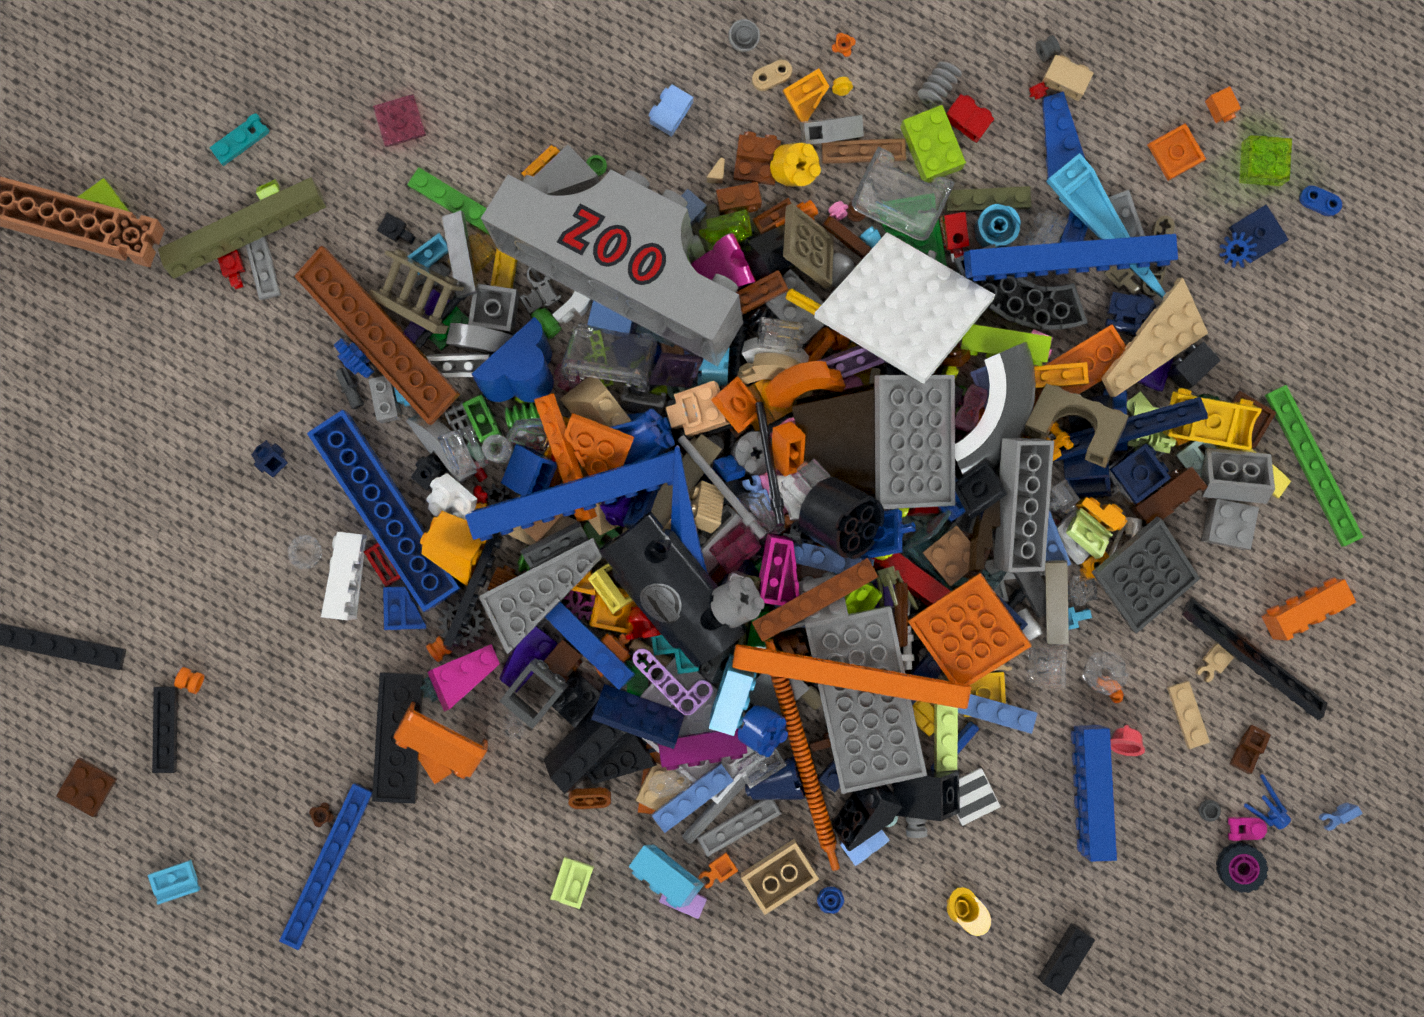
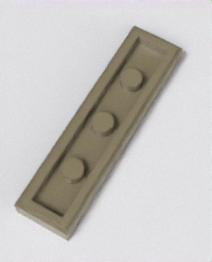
[1045,560,1069,644]

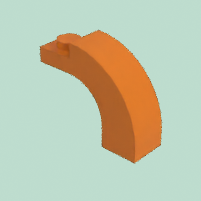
[765,361,846,409]

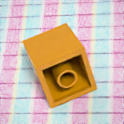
[420,511,487,586]

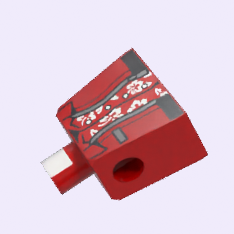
[938,212,969,262]

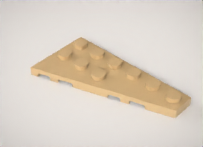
[1101,277,1208,397]

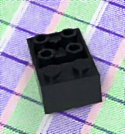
[831,784,902,851]

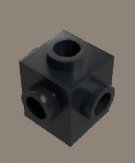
[411,454,447,490]

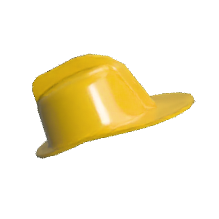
[947,887,991,936]

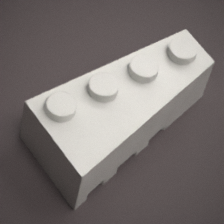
[321,532,367,620]

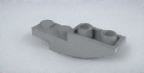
[406,414,477,483]

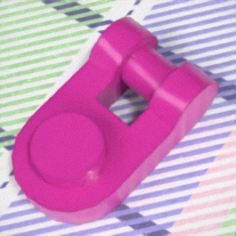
[1228,817,1267,841]

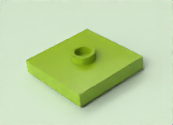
[77,178,130,212]

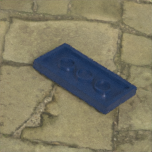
[591,684,684,749]

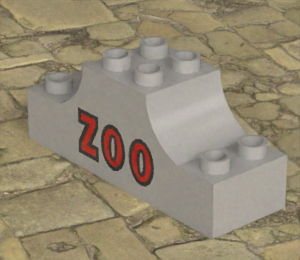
[481,169,743,367]

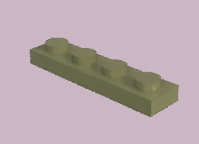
[945,186,1032,213]

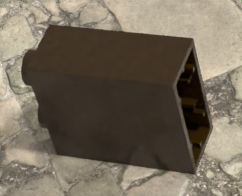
[792,383,876,499]

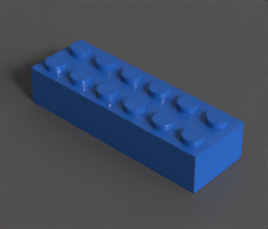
[1071,725,1117,862]

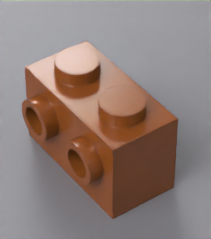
[716,182,762,217]

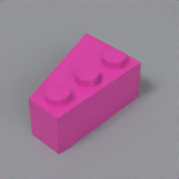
[428,644,500,712]

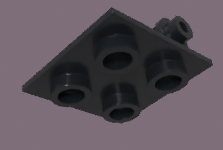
[547,670,601,728]

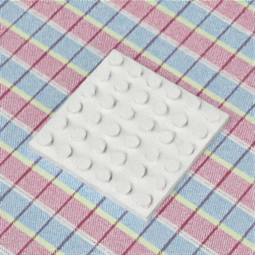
[814,232,995,384]

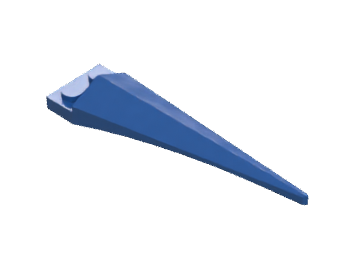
[671,445,708,573]

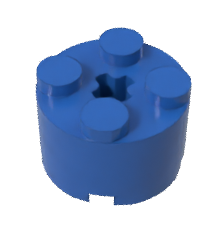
[738,705,788,757]

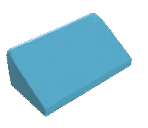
[407,233,448,275]

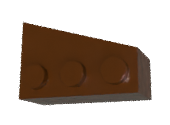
[1130,467,1208,527]

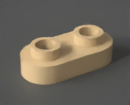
[752,60,792,91]

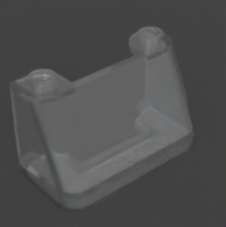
[852,146,955,240]
[561,324,657,393]

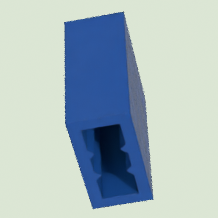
[501,444,557,496]

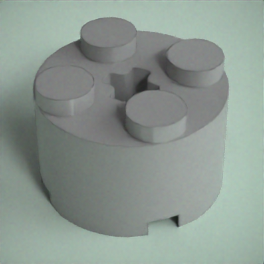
[731,431,772,476]
[711,577,764,628]

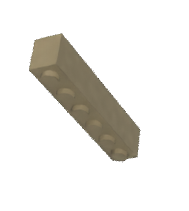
[623,434,722,533]

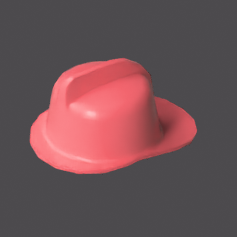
[1110,725,1145,756]

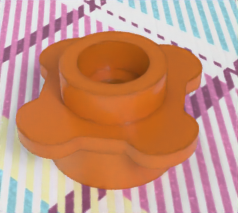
[832,33,856,57]

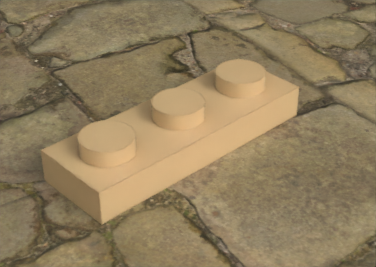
[1167,681,1210,749]

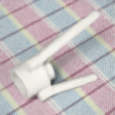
[1109,517,1144,556]

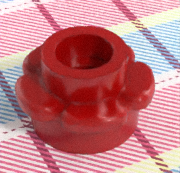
[1028,82,1049,100]

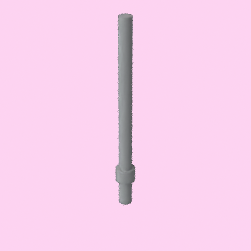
[678,435,767,539]

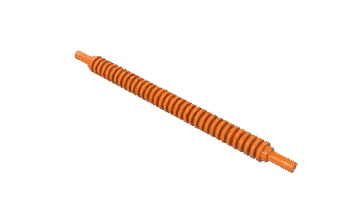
[765,639,840,871]

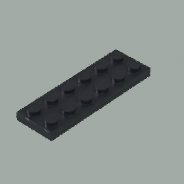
[372,672,424,804]

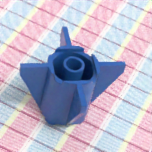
[610,408,675,465]

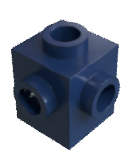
[251,440,288,477]

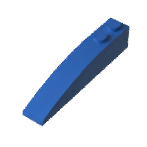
[545,601,636,690]

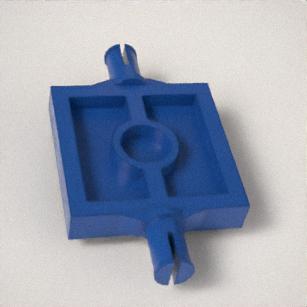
[859,508,916,560]

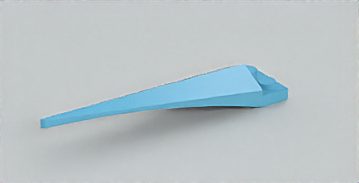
[1046,153,1166,299]

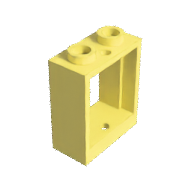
[588,564,633,614]

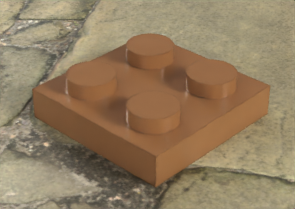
[922,525,971,586]

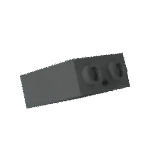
[499,658,569,729]

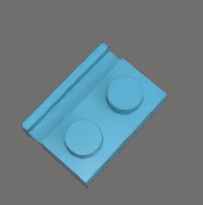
[148,860,201,905]

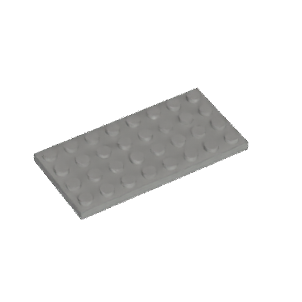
[805,605,927,794]

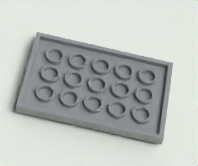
[875,375,955,509]

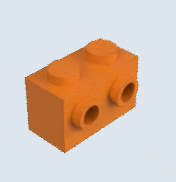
[772,421,806,477]

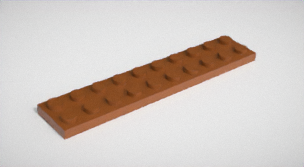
[294,246,461,425]

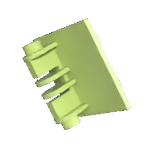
[1127,404,1176,453]

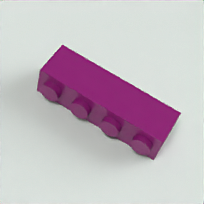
[658,726,747,770]

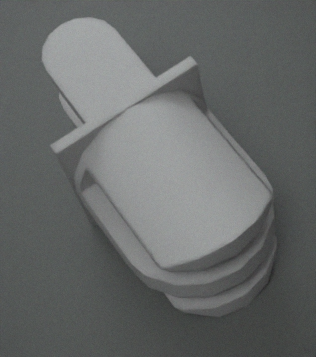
[444,401,478,444]

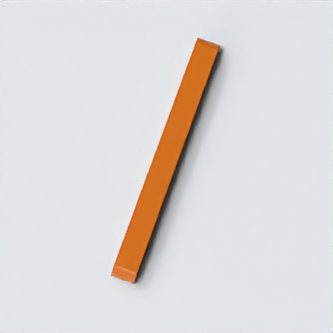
[732,644,972,709]

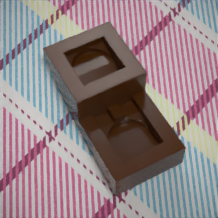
[1229,725,1271,774]

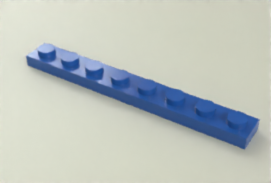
[279,783,372,950]

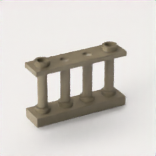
[369,249,464,334]

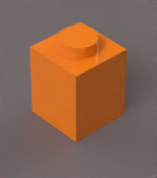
[1205,86,1241,123]

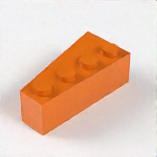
[1261,577,1356,641]

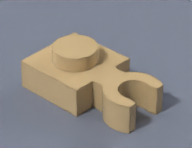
[1196,643,1234,682]

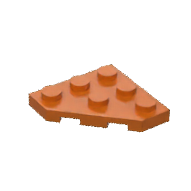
[564,413,634,476]

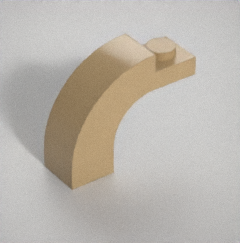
[737,353,813,400]

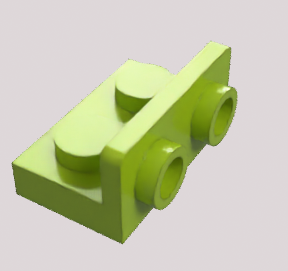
[844,582,882,614]

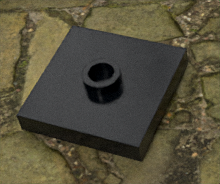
[955,460,1007,519]

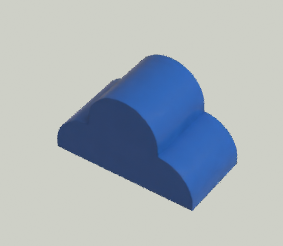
[471,317,554,402]

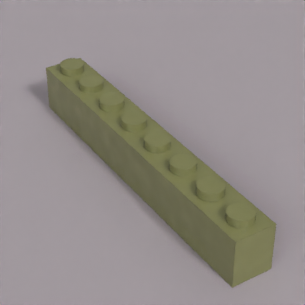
[158,177,326,279]

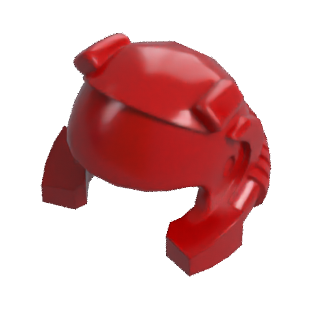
[625,605,662,640]

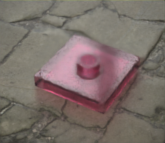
[373,94,426,148]

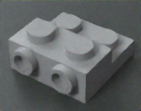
[799,572,849,628]

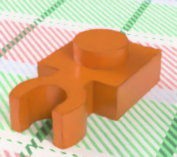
[698,852,738,889]

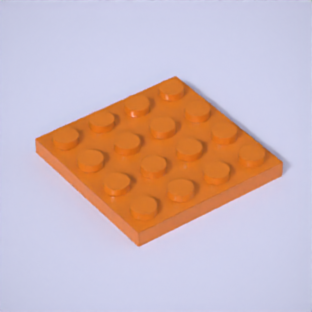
[908,572,1032,686]

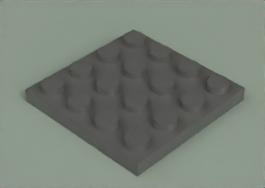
[1092,517,1200,634]

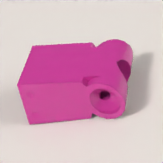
[691,233,756,290]

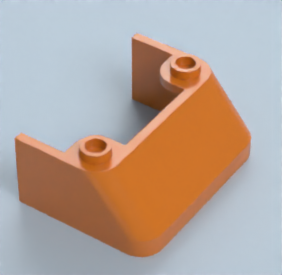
[393,701,488,779]

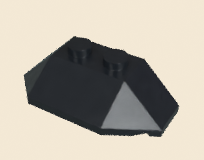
[743,225,796,287]

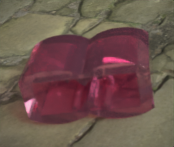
[955,384,987,433]
[709,523,761,574]

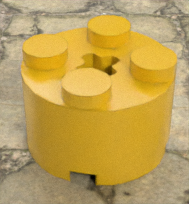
[770,143,821,187]

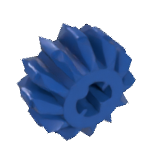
[1220,232,1257,268]

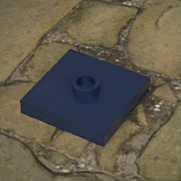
[1229,204,1289,263]

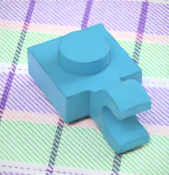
[1068,606,1092,630]

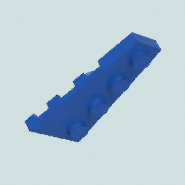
[1042,92,1085,184]

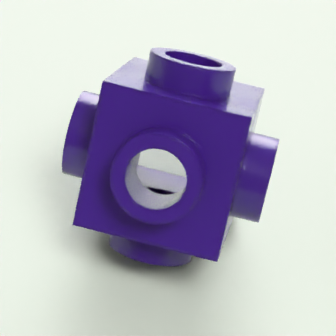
[600,495,632,527]

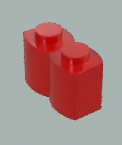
[946,94,994,143]

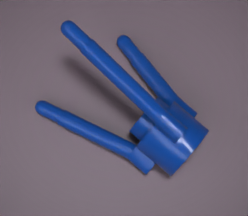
[1244,774,1291,830]

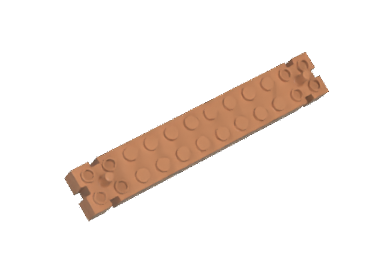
[0,176,165,267]

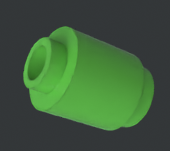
[531,308,562,339]

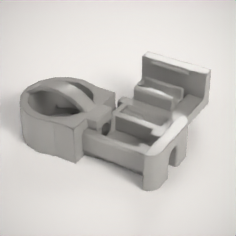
[519,267,561,315]

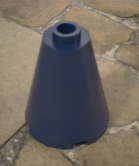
[745,757,805,800]

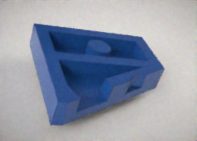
[383,587,426,630]

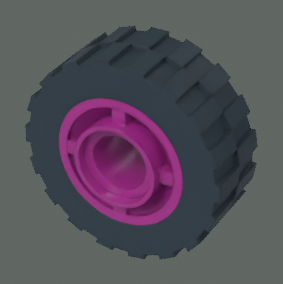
[1216,842,1268,893]

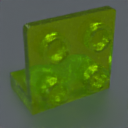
[699,210,752,246]

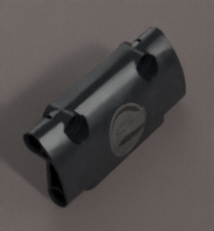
[598,511,748,667]

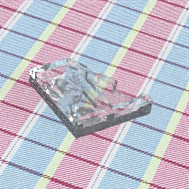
[506,417,565,452]

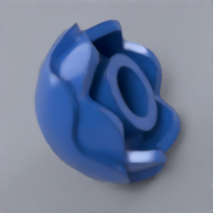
[817,887,844,914]

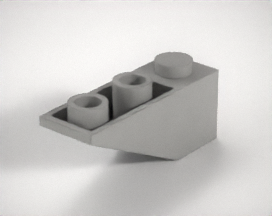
[800,115,864,144]

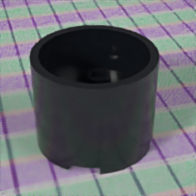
[799,477,884,559]

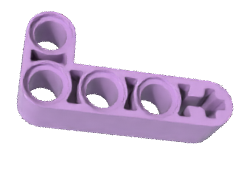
[633,648,713,715]

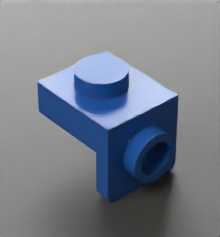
[712,455,745,482]

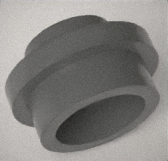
[1198,800,1221,822]

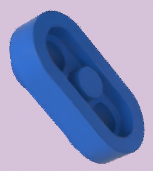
[1299,186,1342,217]

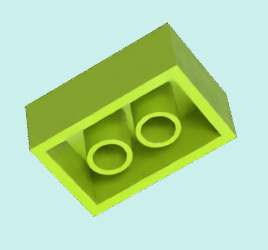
[900,105,966,185]

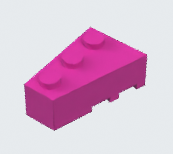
[758,534,799,606]

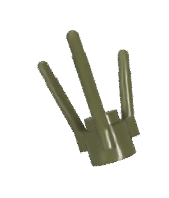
[876,566,919,610]

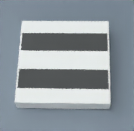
[956,767,1000,826]

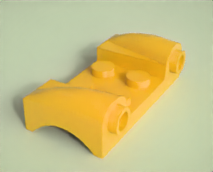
[1163,388,1262,451]

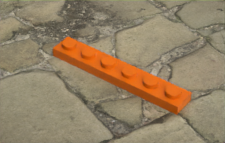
[534,393,597,522]

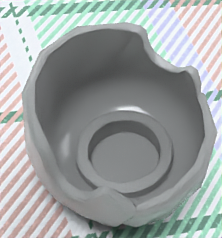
[728,19,760,52]
[832,253,855,288]

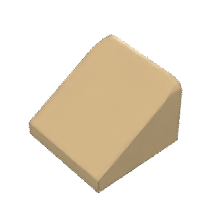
[707,158,725,184]

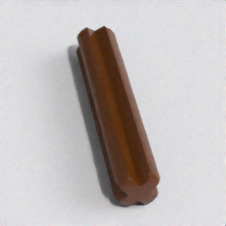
[895,582,908,647]

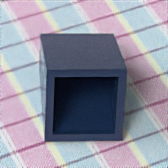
[1064,432,1112,500]

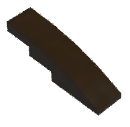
[969,500,1000,572]

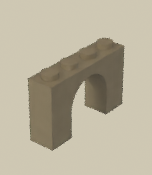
[1024,383,1128,468]

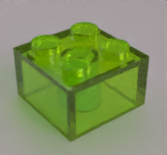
[1239,135,1292,186]

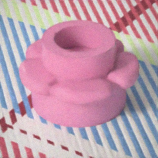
[828,201,848,221]

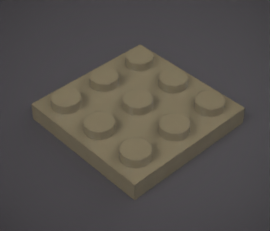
[783,203,834,289]

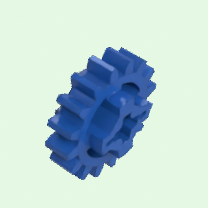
[334,338,374,378]

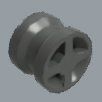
[1036,35,1061,62]

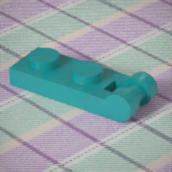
[209,113,270,166]

